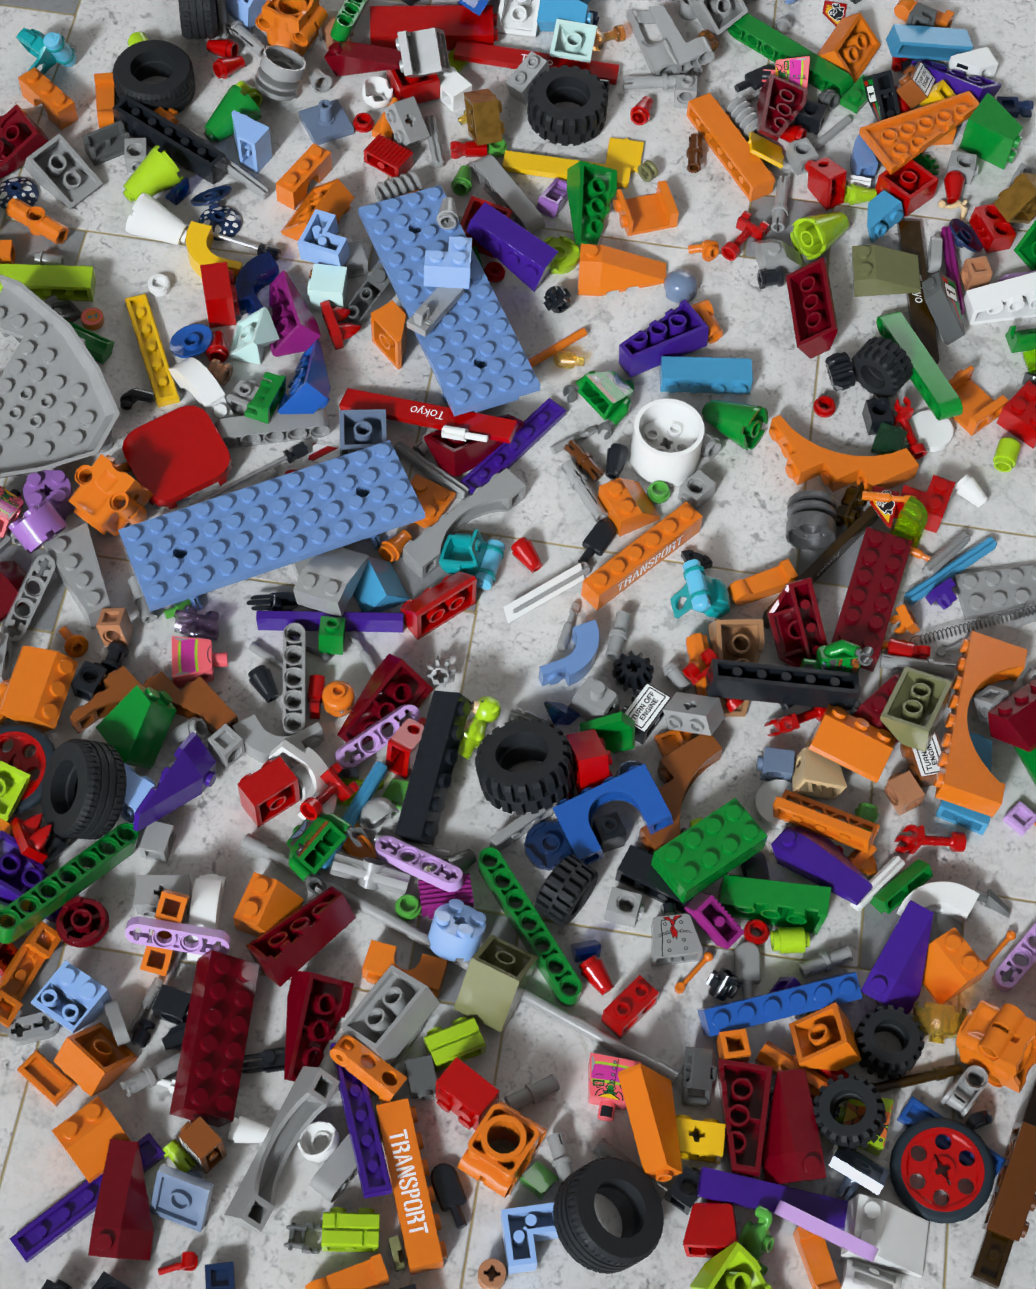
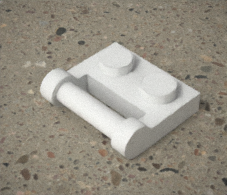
[840,1258,902,1289]

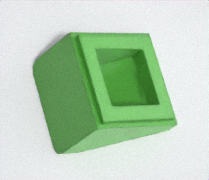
[382,778,409,810]
[520,1160,558,1200]

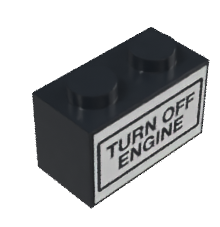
[620,683,672,745]

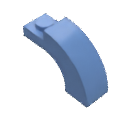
[538,620,599,686]

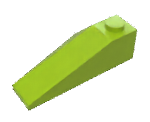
[690,1242,772,1289]

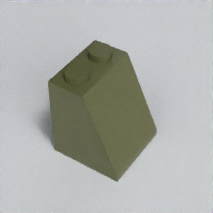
[454,934,539,1032]

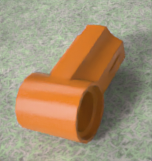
[691,300,723,344]

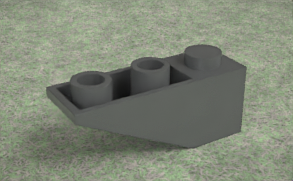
[344,262,396,326]

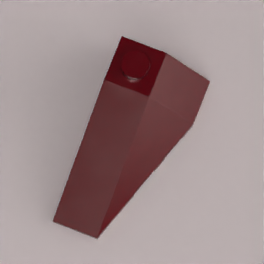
[324,41,402,77]
[0,104,50,179]
[762,1069,826,1185]

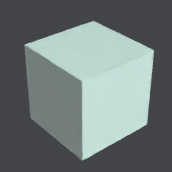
[307,264,348,312]

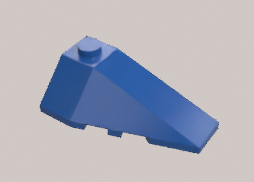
[277,339,331,414]

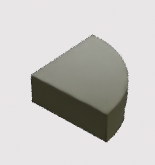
[388,1235,406,1272]

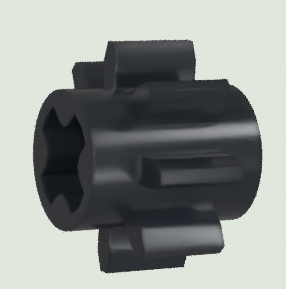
[544,286,571,313]
[706,968,740,1001]

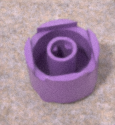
[23,470,75,521]
[8,499,68,554]

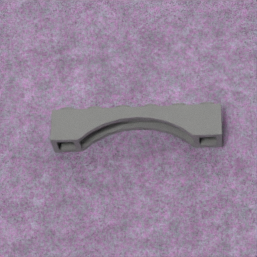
[403,468,526,579]
[224,1066,340,1232]

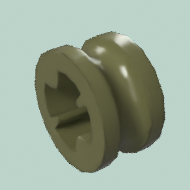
[638,160,659,182]

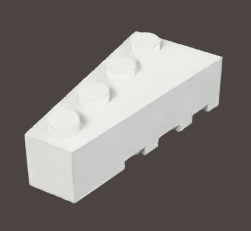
[964,272,1036,325]

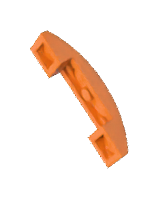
[0,921,61,1028]

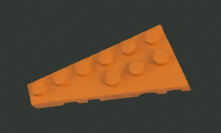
[859,91,980,175]

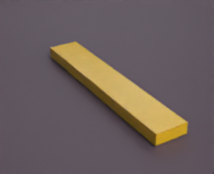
[502,150,631,189]
[124,294,180,408]

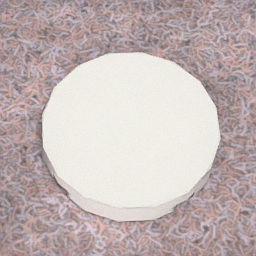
[910,410,953,452]
[754,779,805,828]

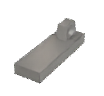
[407,287,464,337]
[489,802,557,852]

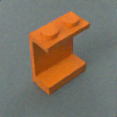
[613,180,679,236]
[948,365,1009,436]

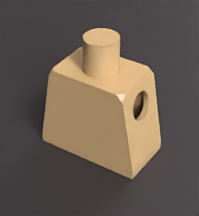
[792,740,847,800]

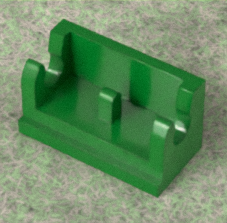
[1005,325,1036,353]
[245,372,286,424]

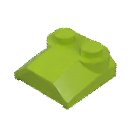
[0,761,31,822]

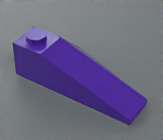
[911,59,1002,103]
[771,827,873,905]

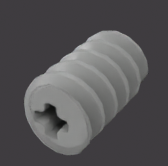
[726,96,764,142]
[375,171,422,202]

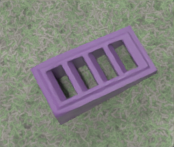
[536,178,568,218]

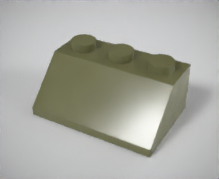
[880,666,953,752]

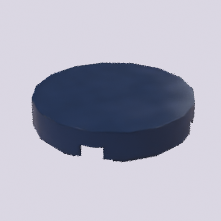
[524,821,574,871]

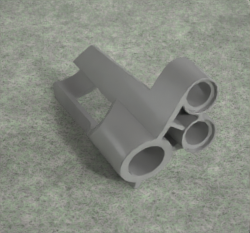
[626,5,715,78]

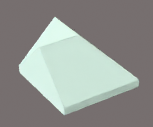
[550,19,597,63]
[228,307,279,364]

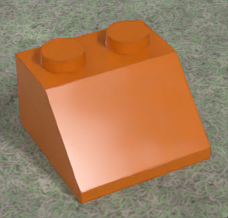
[371,300,408,370]
[598,478,661,537]
[233,872,304,937]
[922,927,988,1006]
[789,1002,861,1071]
[54,1022,138,1097]
[52,1096,131,1184]

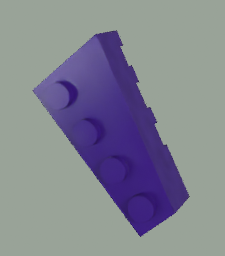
[466,202,558,292]
[619,299,708,378]

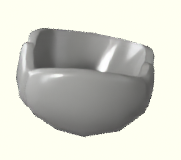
[359,797,399,830]

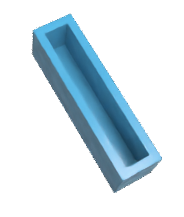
[886,24,973,61]
[659,356,753,395]

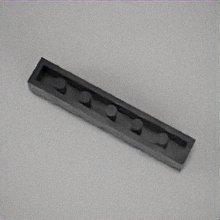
[112,95,227,185]
[706,659,860,711]
[395,690,471,845]

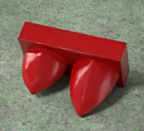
[320,300,361,350]
[10,813,52,864]

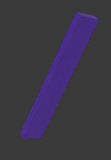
[460,398,566,496]
[256,610,404,633]
[330,1043,393,1199]
[10,1132,166,1263]
[697,1167,848,1231]

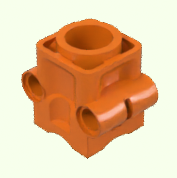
[255,0,328,56]
[68,454,153,537]
[956,1000,1036,1093]
[457,1100,547,1198]

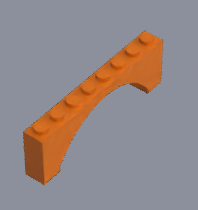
[933,631,1027,817]

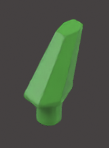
[164,599,197,619]

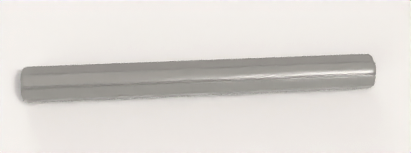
[178,123,270,199]

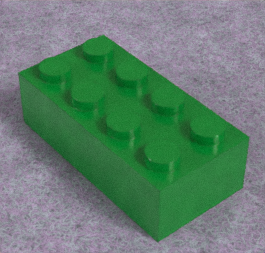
[651,798,768,904]

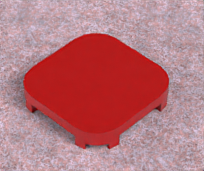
[122,405,233,510]

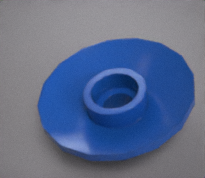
[169,324,213,358]

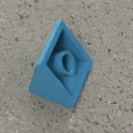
[353,558,409,612]

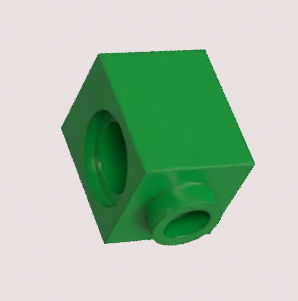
[319,616,345,655]

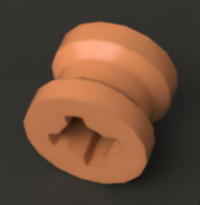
[207,358,233,386]
[478,1258,506,1289]

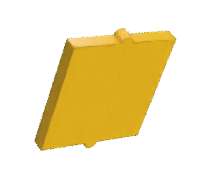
[748,131,784,168]
[605,137,644,172]

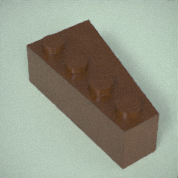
[982,1122,1036,1242]

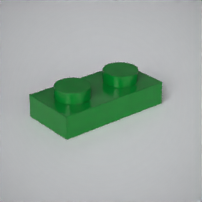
[840,75,868,114]

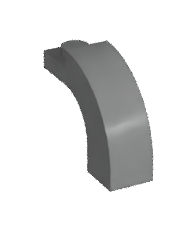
[232,714,324,763]

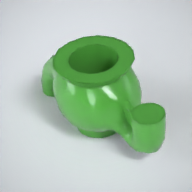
[739,1205,775,1276]

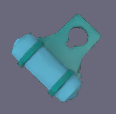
[16,28,76,75]
[439,529,505,590]
[670,559,730,619]

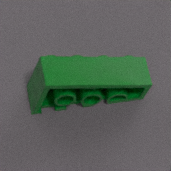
[718,875,831,935]

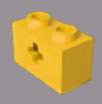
[676,1115,725,1164]

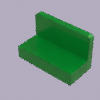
[580,711,635,755]

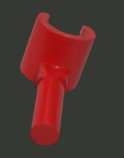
[158,1251,198,1275]

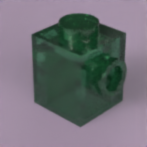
[871,422,909,455]

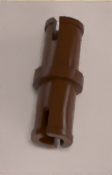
[686,133,703,173]
[564,439,605,481]

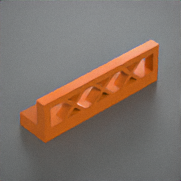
[773,789,880,853]

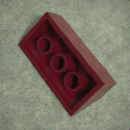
[786,257,838,359]
[988,678,1036,752]

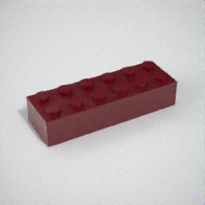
[831,527,912,672]
[169,950,260,1128]

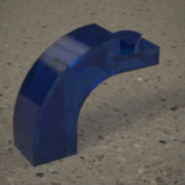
[235,251,279,316]

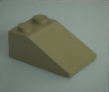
[852,244,921,297]

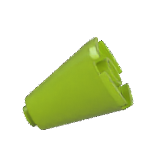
[122,145,184,203]
[790,212,849,260]

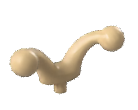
[938,199,968,223]

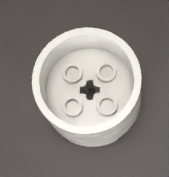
[630,399,704,488]

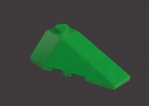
[567,161,617,246]

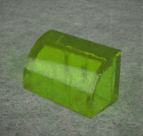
[892,496,928,548]

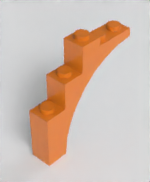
[769,415,919,492]

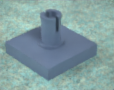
[299,99,354,145]
[829,1147,889,1201]
[150,1164,214,1232]

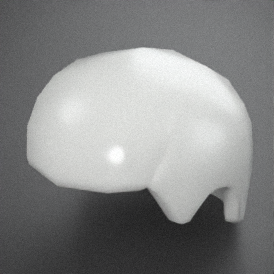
[362,76,393,109]
[297,1121,340,1163]

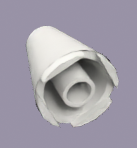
[125,193,188,245]

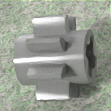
[426,655,456,688]

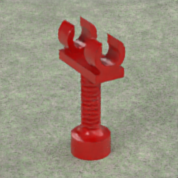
[721,211,771,261]
[892,397,927,460]
[682,648,745,713]
[764,707,826,737]
[300,761,360,820]
[894,824,966,854]

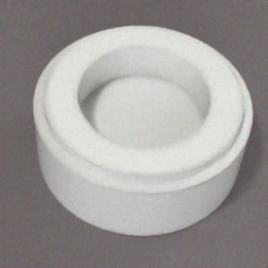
[148,274,171,296]

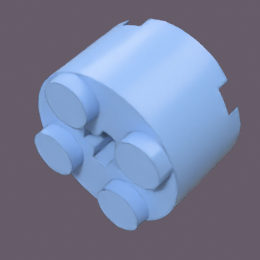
[427,899,486,962]

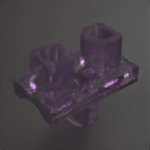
[174,606,219,641]

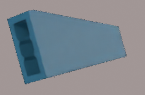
[935,732,992,835]

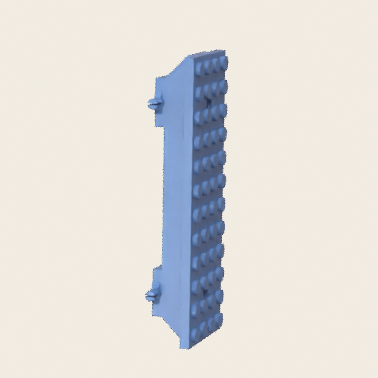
[358,185,541,416]
[118,440,425,612]

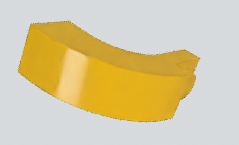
[186,221,244,283]

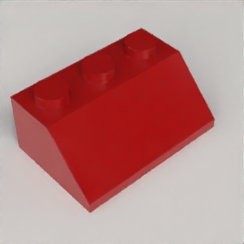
[400,571,477,640]

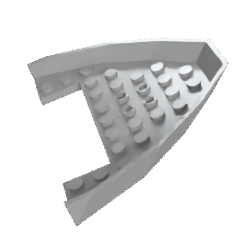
[0,274,120,479]

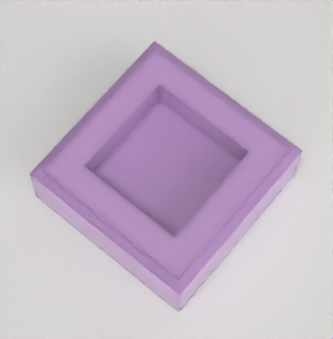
[1003,801,1036,836]

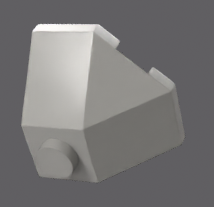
[751,238,804,274]

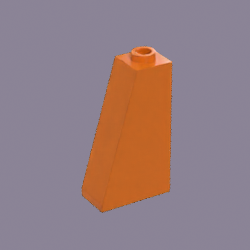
[618,1063,683,1182]

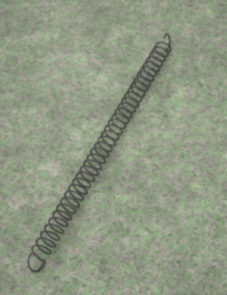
[910,604,1036,646]

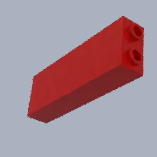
[370,5,498,51]

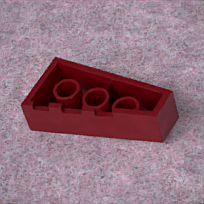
[246,886,356,987]
[717,1058,772,1180]

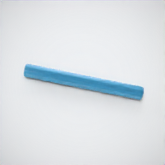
[904,537,997,605]
[320,761,388,871]

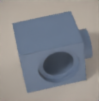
[756,747,795,782]

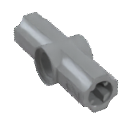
[330,851,411,895]

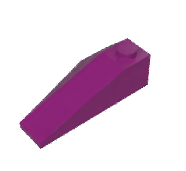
[269,270,321,357]

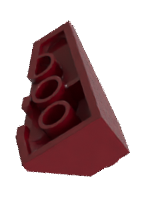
[757,74,808,141]
[424,414,524,477]
[337,654,433,751]
[284,971,354,1082]
[88,1139,154,1261]

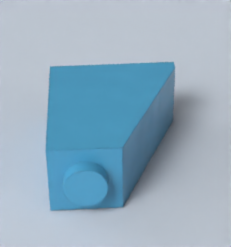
[537,0,593,32]

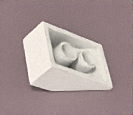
[496,0,540,37]
[841,1194,929,1277]

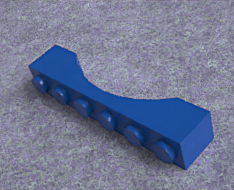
[697,972,862,1037]

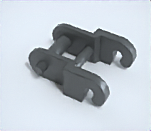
[284,1222,322,1254]

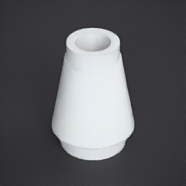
[954,474,989,508]
[227,1116,270,1143]

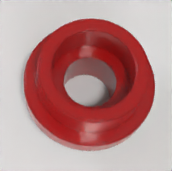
[353,113,374,133]
[484,262,505,283]
[813,396,836,418]
[743,920,770,945]

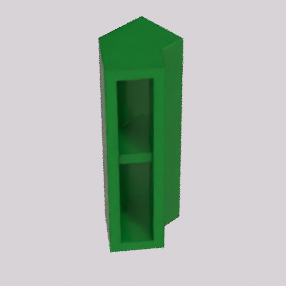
[66,320,115,364]
[870,859,933,914]

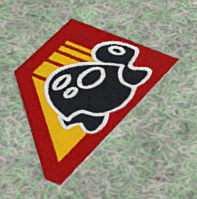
[822,0,847,27]
[869,486,900,528]

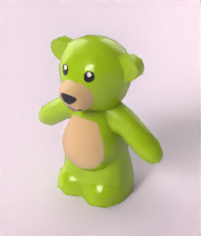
[458,696,501,760]

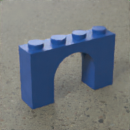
[553,763,674,865]

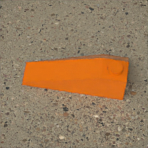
[578,244,666,296]

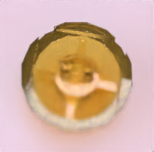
[913,1001,968,1044]

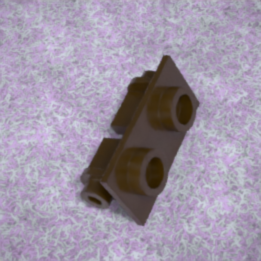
[835,482,868,528]

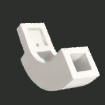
[168,357,234,425]
[269,740,337,821]
[187,874,226,961]
[894,881,980,928]

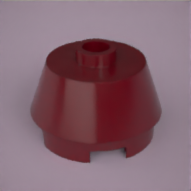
[56,897,109,948]

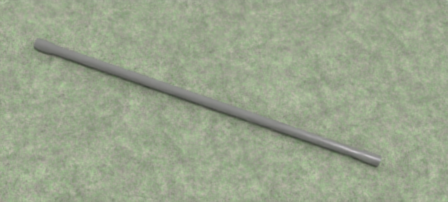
[241,833,680,1086]

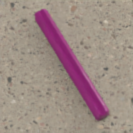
[940,226,965,315]

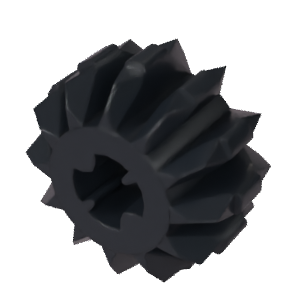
[825,352,856,391]
[612,650,654,692]

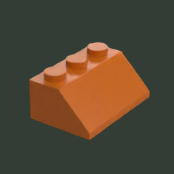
[817,13,881,83]
[281,179,355,241]
[0,645,78,733]
[809,704,896,783]

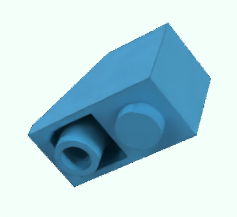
[867,190,904,243]

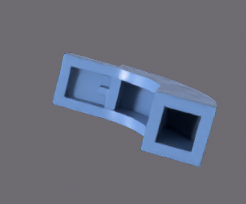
[850,135,878,178]

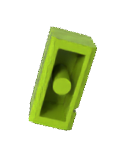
[424,1017,486,1072]
[321,1207,380,1253]

